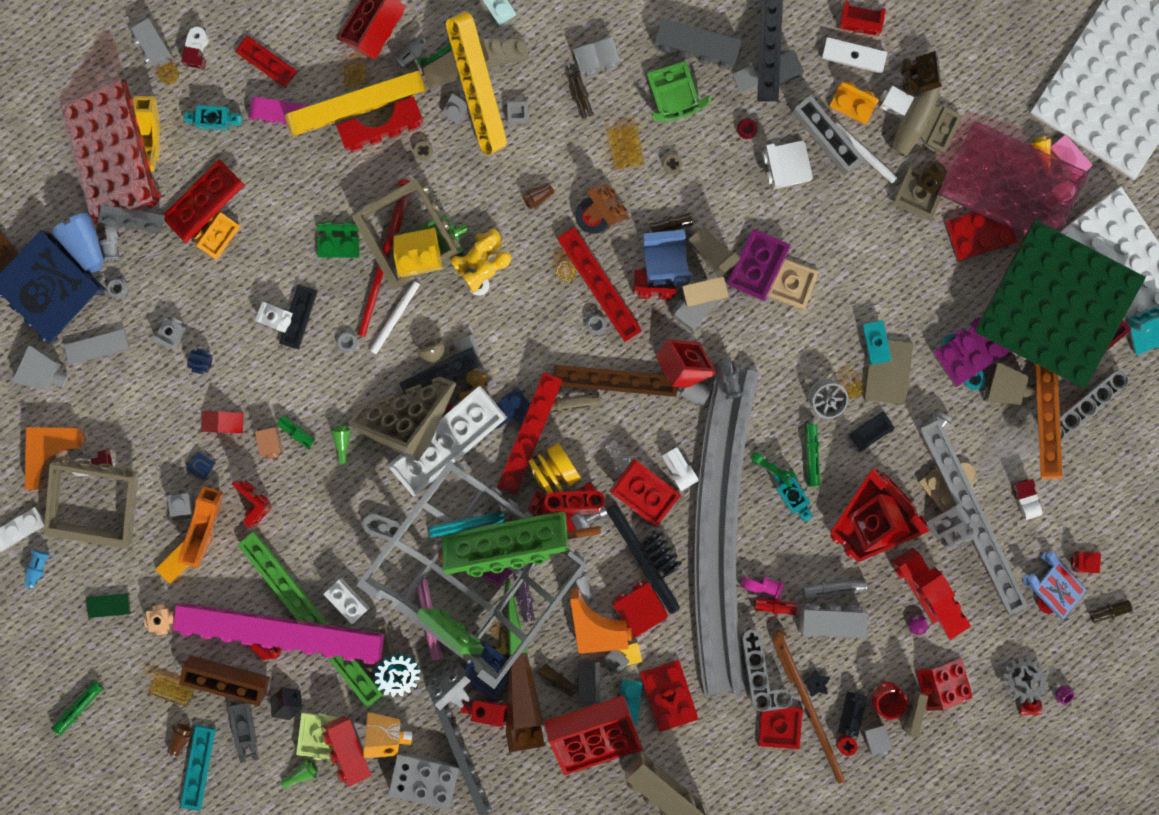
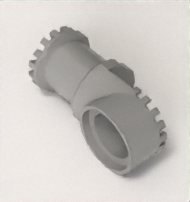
[100,225,120,262]

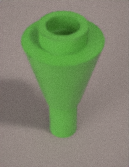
[330,425,351,464]
[281,759,318,788]

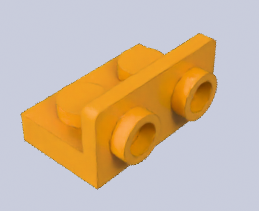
[829,81,879,125]
[193,211,240,260]

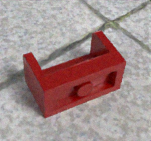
[838,0,886,36]

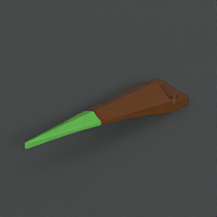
[505,581,545,753]

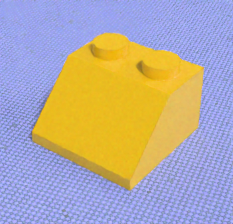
[394,228,443,278]

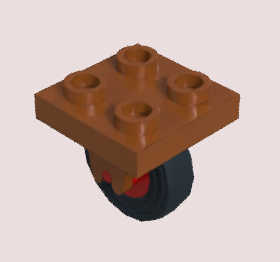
[575,184,629,234]

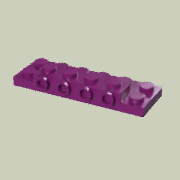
[933,317,1010,387]

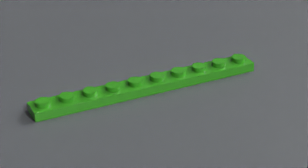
[237,531,384,707]

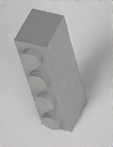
[792,95,864,176]

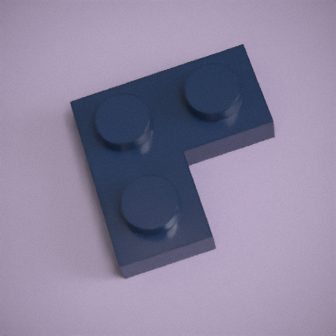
[496,388,530,429]

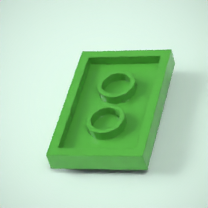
[417,608,484,655]

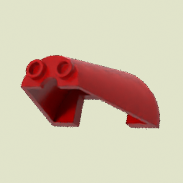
[830,467,929,562]

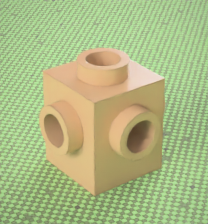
[144,604,175,635]

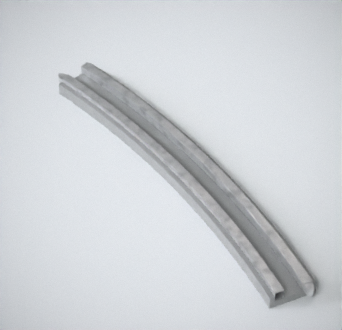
[694,356,759,699]

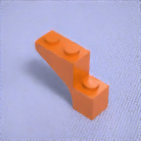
[178,486,223,568]

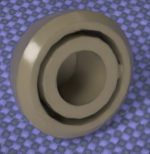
[416,338,445,365]

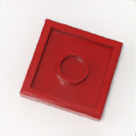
[758,704,803,750]

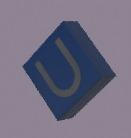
[186,452,216,481]

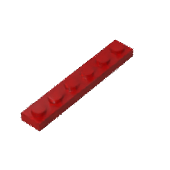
[557,228,642,343]
[497,372,563,494]

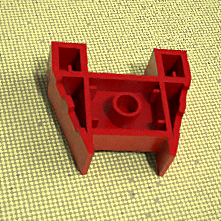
[892,547,971,640]

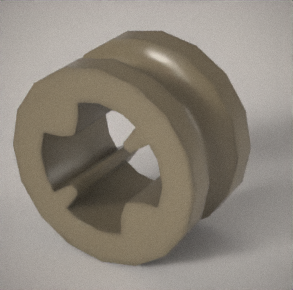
[414,141,433,161]
[663,155,682,174]

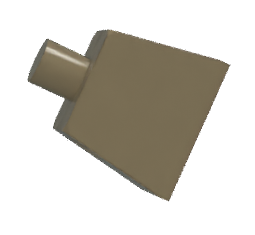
[984,363,1037,405]

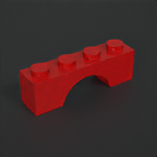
[336,96,424,153]

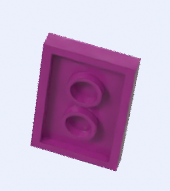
[727,229,792,302]

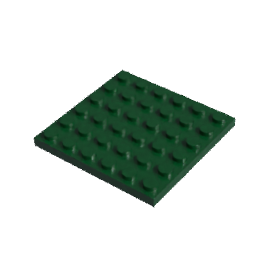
[974,219,1146,389]

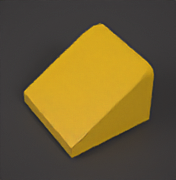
[619,642,642,665]

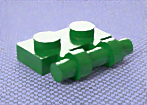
[317,221,360,258]

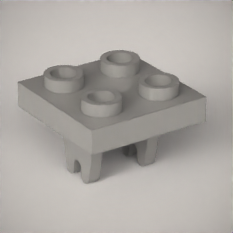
[426,660,470,710]

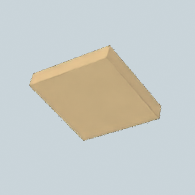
[768,259,819,310]

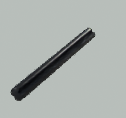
[606,504,680,614]

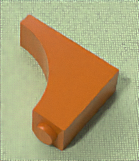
[25,427,85,490]
[570,588,632,654]

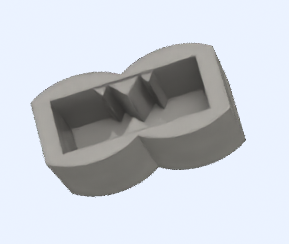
[573,37,620,78]

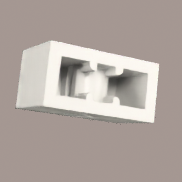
[324,578,370,624]

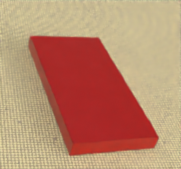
[163,159,245,243]

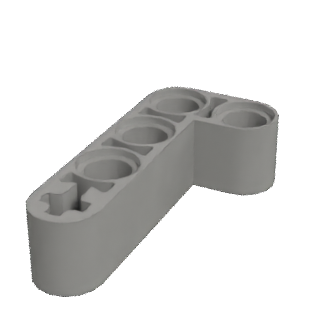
[741,630,792,711]

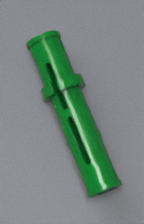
[804,424,821,487]
[51,680,104,736]

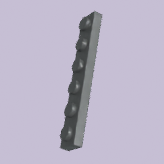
[434,704,493,815]

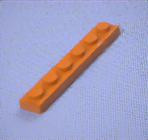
[1036,364,1063,479]

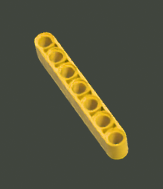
[446,11,507,155]
[285,71,427,136]

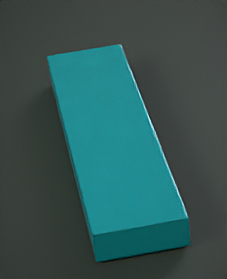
[180,724,216,811]

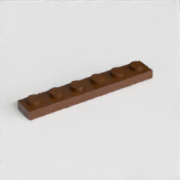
[553,365,677,397]

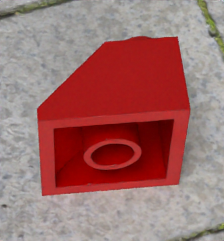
[655,339,716,388]
[849,494,910,552]

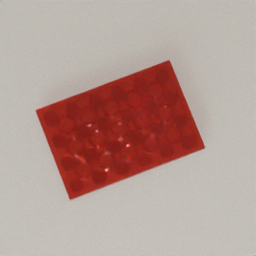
[61,79,158,225]

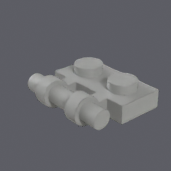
[926,503,979,550]

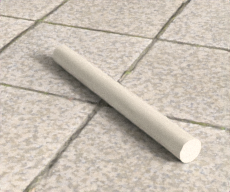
[835,122,898,183]
[370,280,420,354]

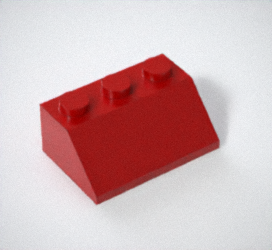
[336,0,406,60]

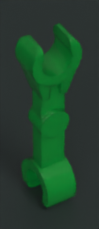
[418,43,452,72]
[750,452,797,487]

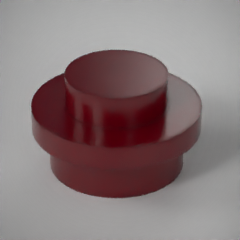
[737,119,757,140]

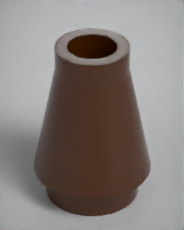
[522,183,554,210]
[167,723,192,756]

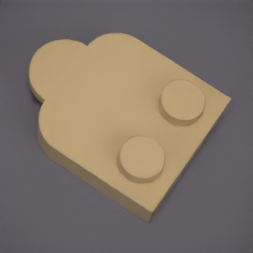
[918,462,975,512]

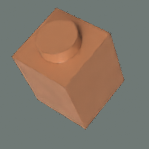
[255,427,283,459]

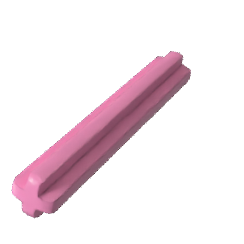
[416,578,443,660]

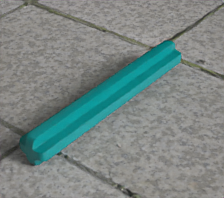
[427,511,504,537]

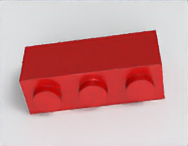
[321,715,372,787]

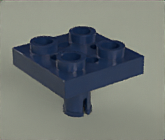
[465,641,509,700]

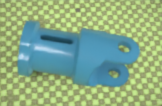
[25,550,50,588]

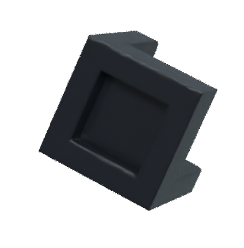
[270,687,302,720]

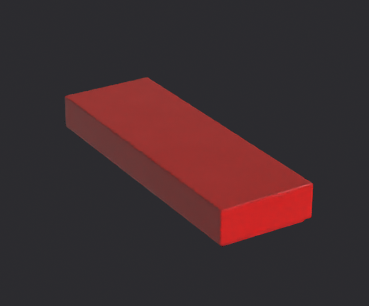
[235,35,297,88]

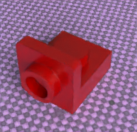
[1070,551,1101,574]

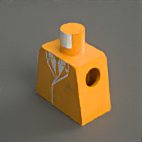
[364,712,412,758]

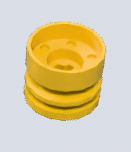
[528,442,581,494]

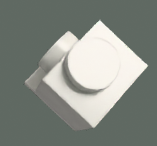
[255,301,293,332]

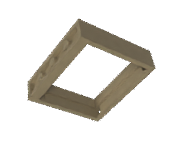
[352,179,460,290]
[44,457,139,549]

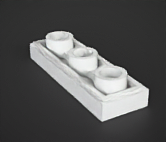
[822,37,887,74]

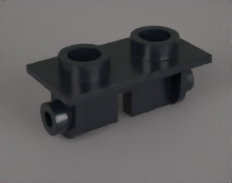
[838,691,868,737]

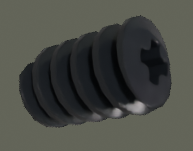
[640,532,682,579]

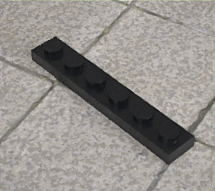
[757,0,783,102]

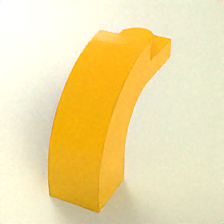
[131,96,160,172]

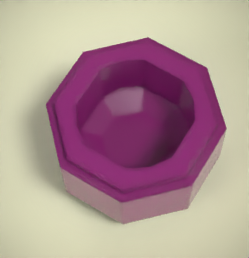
[907,614,929,635]

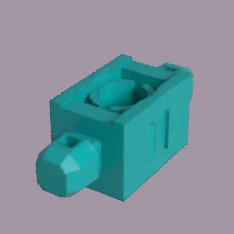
[183,105,243,131]
[773,474,812,522]

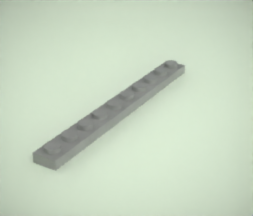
[919,419,1028,615]

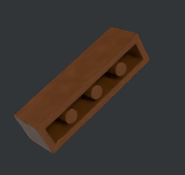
[179,655,270,706]

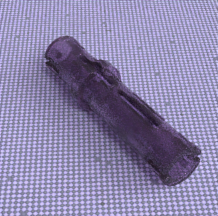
[514,564,536,623]

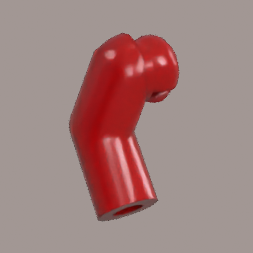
[250,643,281,660]

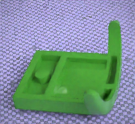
[647,61,711,122]

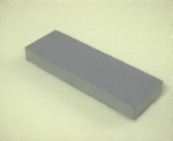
[64,329,130,365]

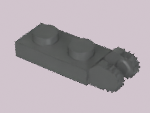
[228,703,259,763]

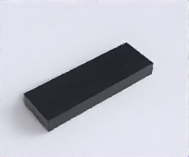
[279,285,318,350]

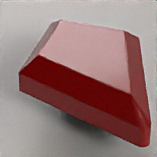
[528,490,554,516]

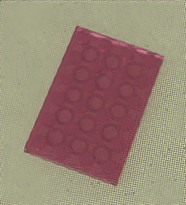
[938,121,1090,235]

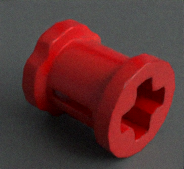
[836,735,858,756]

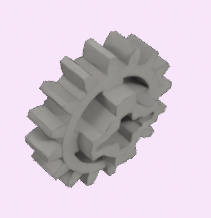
[1001,657,1049,704]

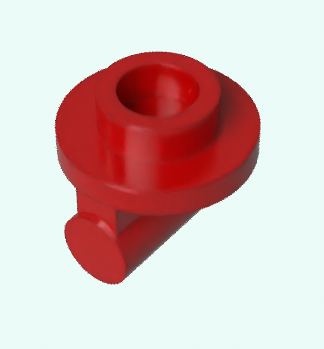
[1019,697,1042,715]

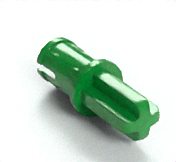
[277,415,316,450]

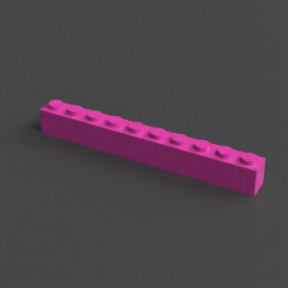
[173,603,385,664]

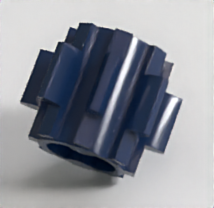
[187,348,213,375]

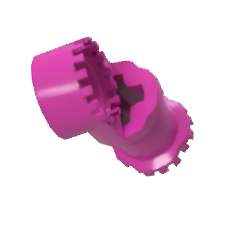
[740,575,784,599]

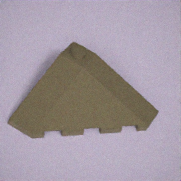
[348,377,456,462]

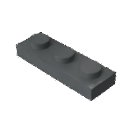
[97,205,165,233]

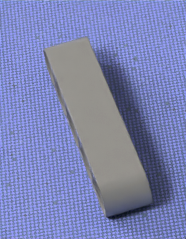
[1060,371,1129,441]

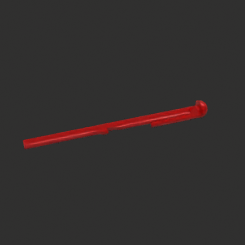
[357,179,411,337]

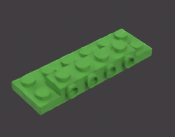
[442,511,569,577]

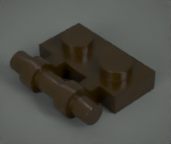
[901,51,942,95]

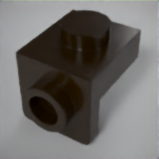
[916,160,947,194]

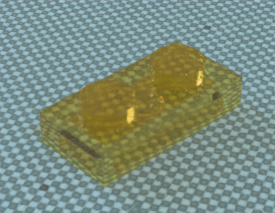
[148,673,196,707]

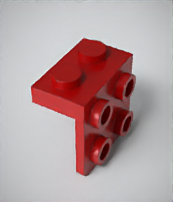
[612,581,668,637]

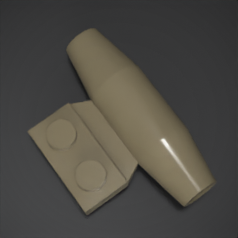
[891,81,963,157]

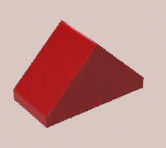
[201,411,244,434]

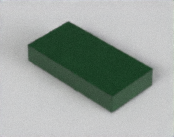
[86,593,131,618]

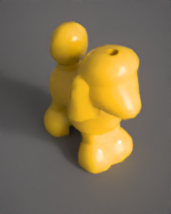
[450,229,512,293]

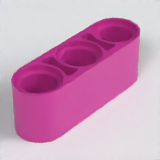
[248,97,308,125]

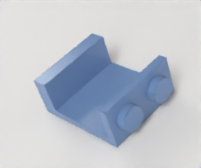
[642,230,691,288]

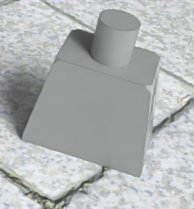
[12,345,68,391]

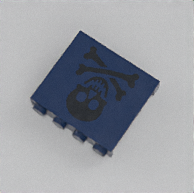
[0,230,106,343]

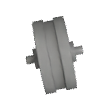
[808,379,848,419]

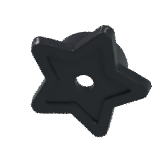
[803,670,830,697]

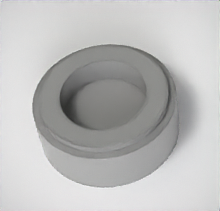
[337,332,358,353]

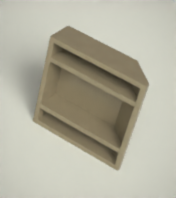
[624,751,708,815]

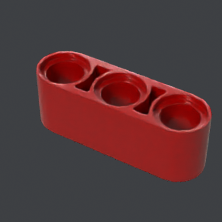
[542,490,605,515]

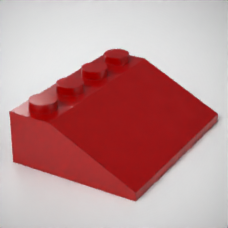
[544,695,643,776]

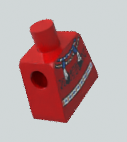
[461,697,508,727]

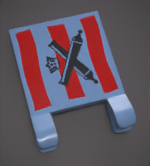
[1022,551,1086,620]

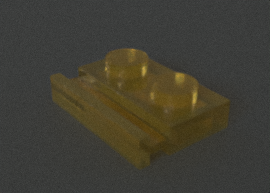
[608,124,645,170]

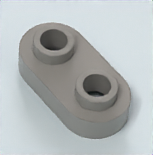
[363,514,404,541]

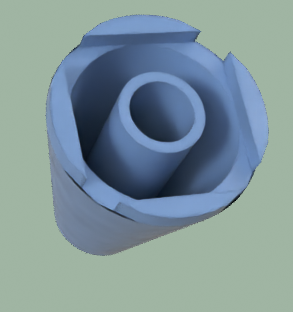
[52,213,104,273]

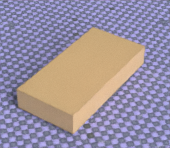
[682,277,729,307]

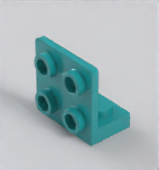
[1127,305,1159,355]

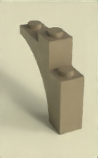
[423,38,530,88]

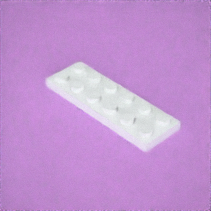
[387,386,507,497]

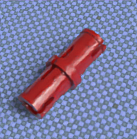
[754,597,797,616]

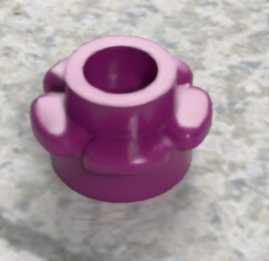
[1055,686,1075,705]

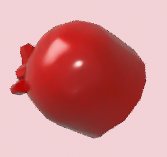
[871,680,908,720]

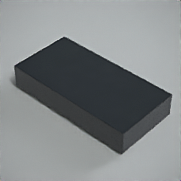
[849,411,895,452]

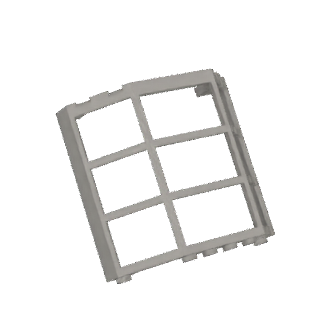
[356,461,587,689]

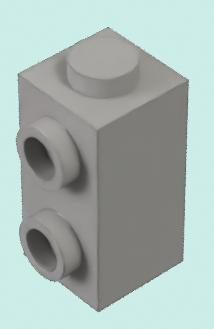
[130,18,173,68]

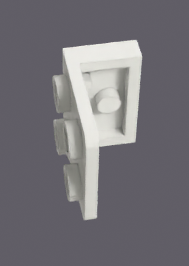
[762,141,813,189]

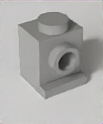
[153,317,186,350]

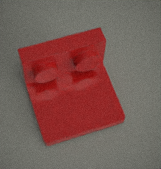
[633,270,677,300]
[231,480,272,527]
[916,658,973,711]

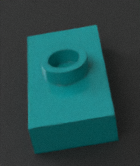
[862,320,892,365]

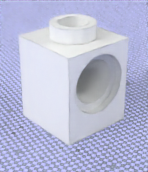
[879,86,914,119]

